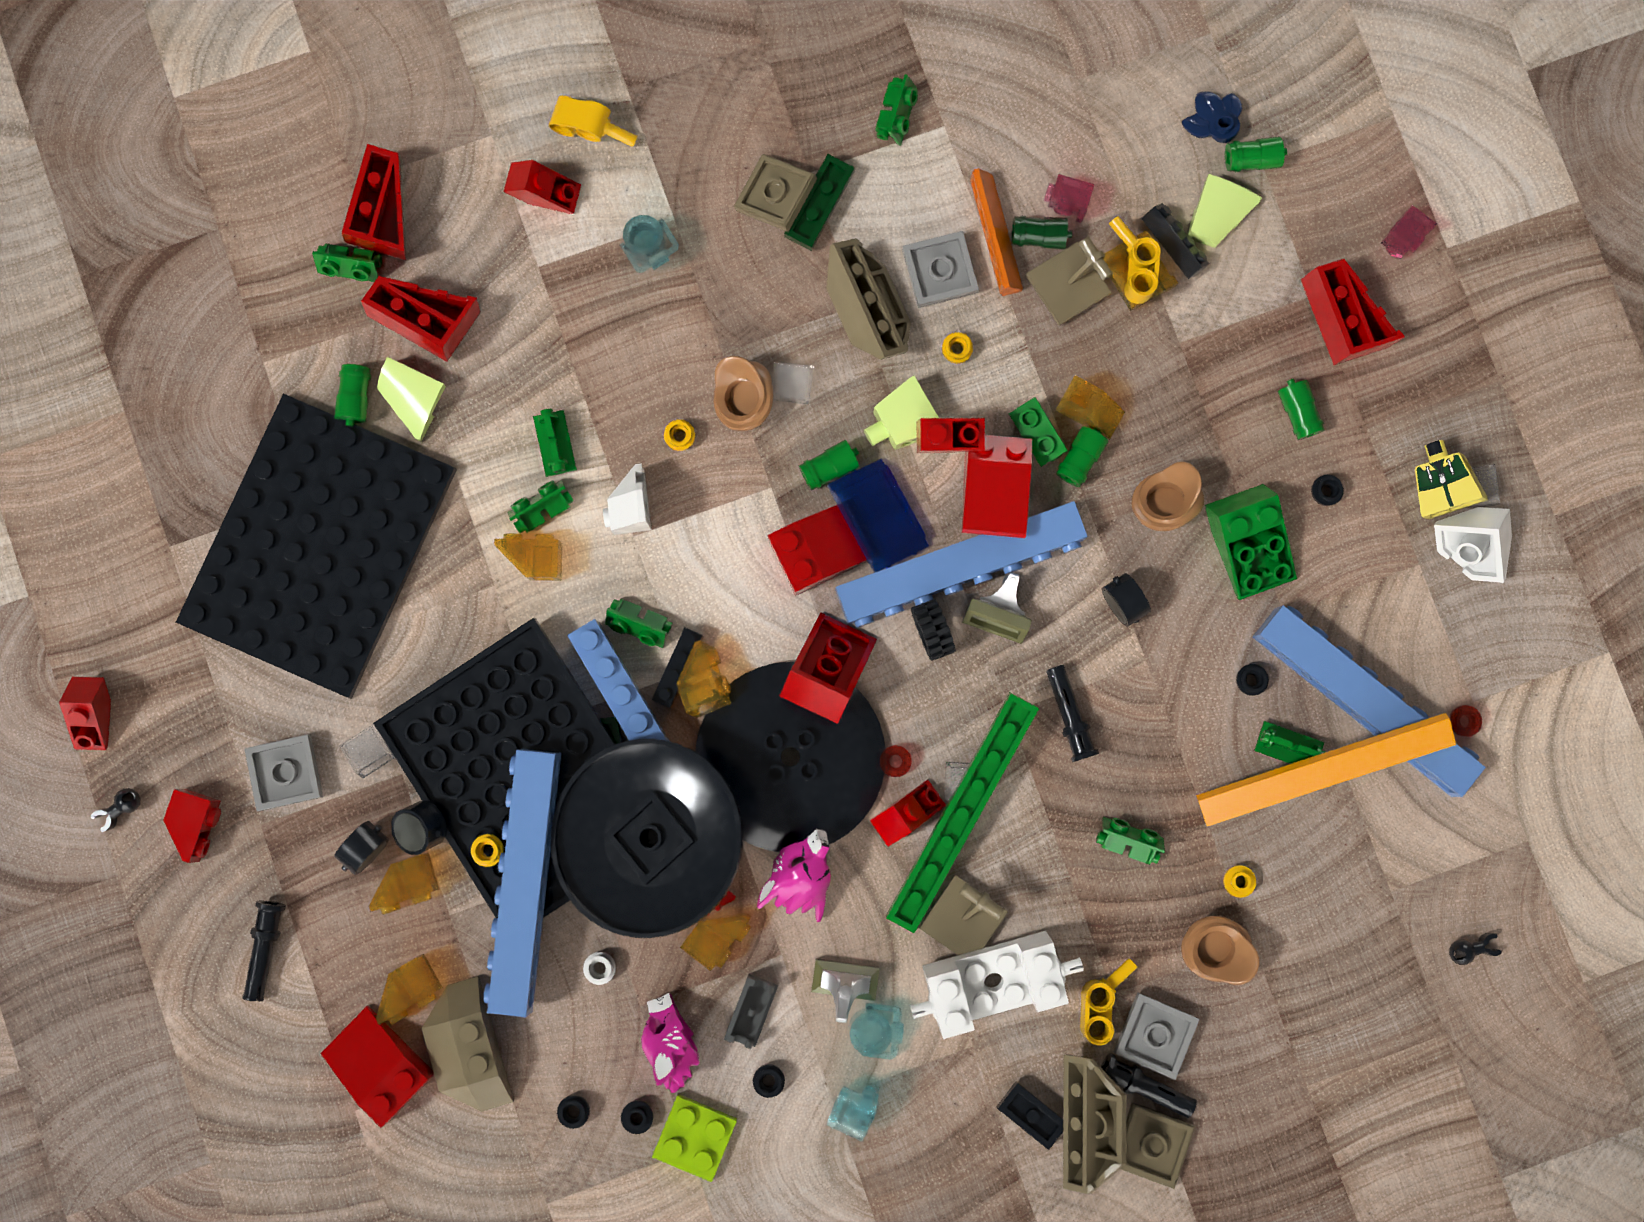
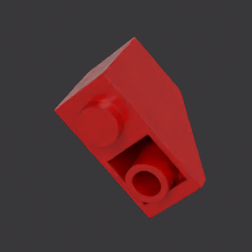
[503,160,581,214]
[916,418,985,453]
[59,676,111,750]
[870,779,946,847]
[163,789,221,863]

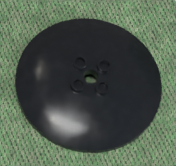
[695,662,886,852]
[550,739,743,938]

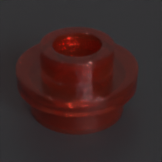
[1449,705,1482,737]
[880,745,912,777]

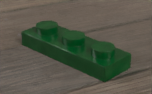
[784,154,855,251]

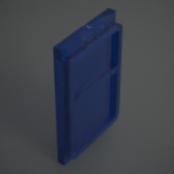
[827,458,929,573]

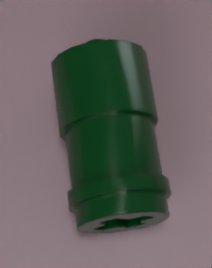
[1011,215,1073,249]

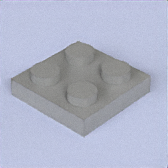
[902,231,979,308]
[245,734,323,811]
[1113,992,1199,1080]

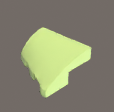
[1187,174,1261,248]
[377,357,446,442]

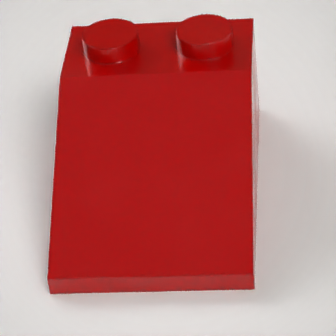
[962,435,1032,538]
[767,499,880,596]
[780,612,877,724]
[320,1006,434,1128]

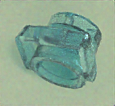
[619,215,679,273]
[848,1003,904,1059]
[827,1083,880,1142]

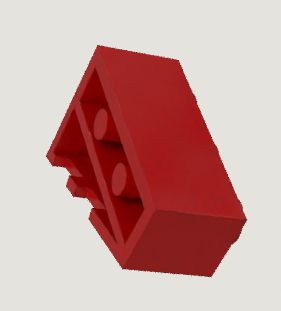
[341,144,406,260]
[1301,259,1405,365]
[361,276,481,362]

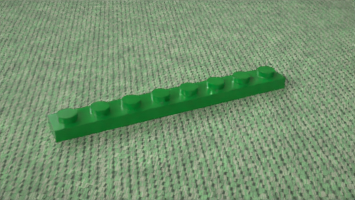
[886,692,1039,933]

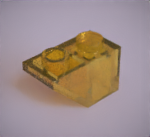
[1055,375,1125,440]
[494,533,562,581]
[676,640,731,718]
[369,853,440,915]
[680,913,752,971]
[376,954,443,1025]

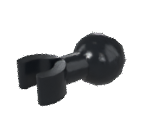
[91,788,141,832]
[1449,933,1502,965]

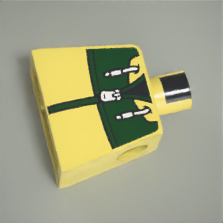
[1415,440,1488,520]

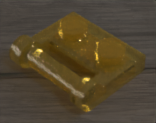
[1104,230,1179,311]

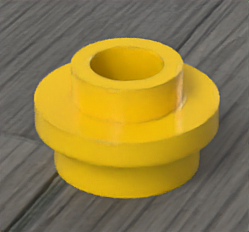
[942,332,973,364]
[664,419,695,451]
[471,834,504,867]
[1223,865,1256,898]

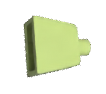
[864,376,939,450]

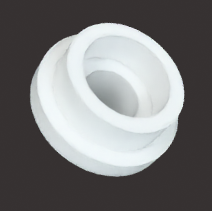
[583,952,616,985]

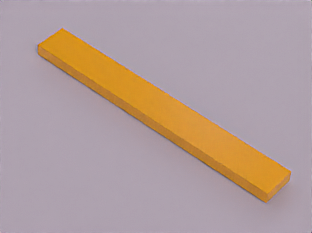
[1196,713,1456,827]

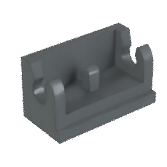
[724,974,778,1049]

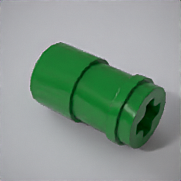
[1225,137,1287,172]
[334,364,371,427]
[1277,379,1325,440]
[1056,426,1109,487]
[799,440,859,491]

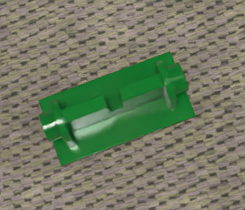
[875,74,918,146]
[312,243,382,282]
[1009,397,1068,467]
[533,409,577,477]
[508,480,574,534]
[605,598,673,648]
[1254,721,1326,764]
[1096,817,1165,865]

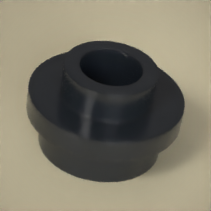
[1311,475,1344,506]
[1236,664,1269,696]
[753,1064,785,1098]
[557,1095,590,1129]
[621,1100,654,1134]

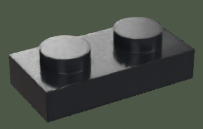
[996,1081,1063,1150]

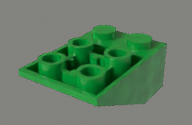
[1205,484,1297,600]

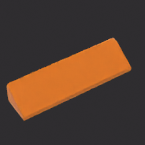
[970,168,1023,296]

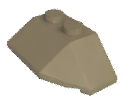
[826,238,911,360]
[422,976,514,1112]
[1063,1054,1126,1194]

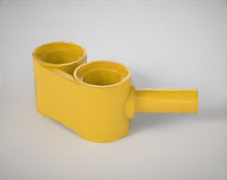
[548,95,637,147]
[1109,216,1161,304]
[1080,958,1138,1046]

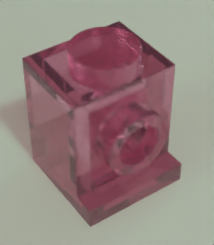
[1043,174,1095,223]
[1381,205,1437,259]

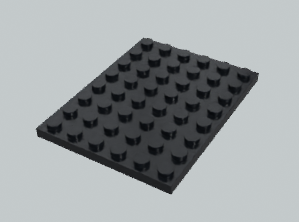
[175,393,457,699]
[374,618,658,918]

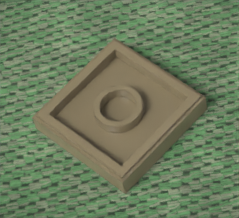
[734,154,817,232]
[1121,1102,1195,1189]

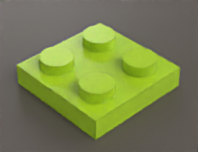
[652,1094,737,1183]

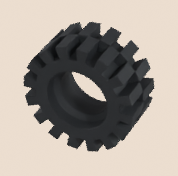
[911,599,956,661]

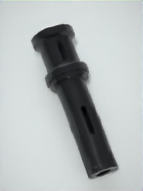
[1046,665,1099,763]
[242,900,286,1002]
[1101,1053,1197,1118]

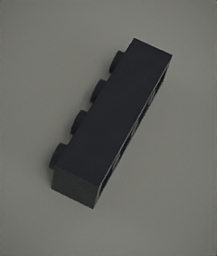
[1141,203,1209,279]
[652,627,704,708]

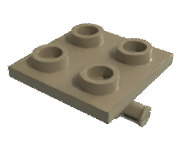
[1025,236,1113,326]
[919,875,1008,955]

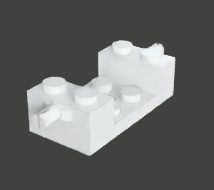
[910,931,1084,1039]

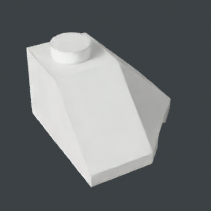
[603,463,651,535]
[1434,507,1512,583]

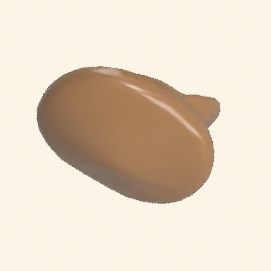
[713,356,773,431]
[1131,462,1204,531]
[1181,916,1260,985]

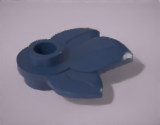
[1182,91,1242,143]

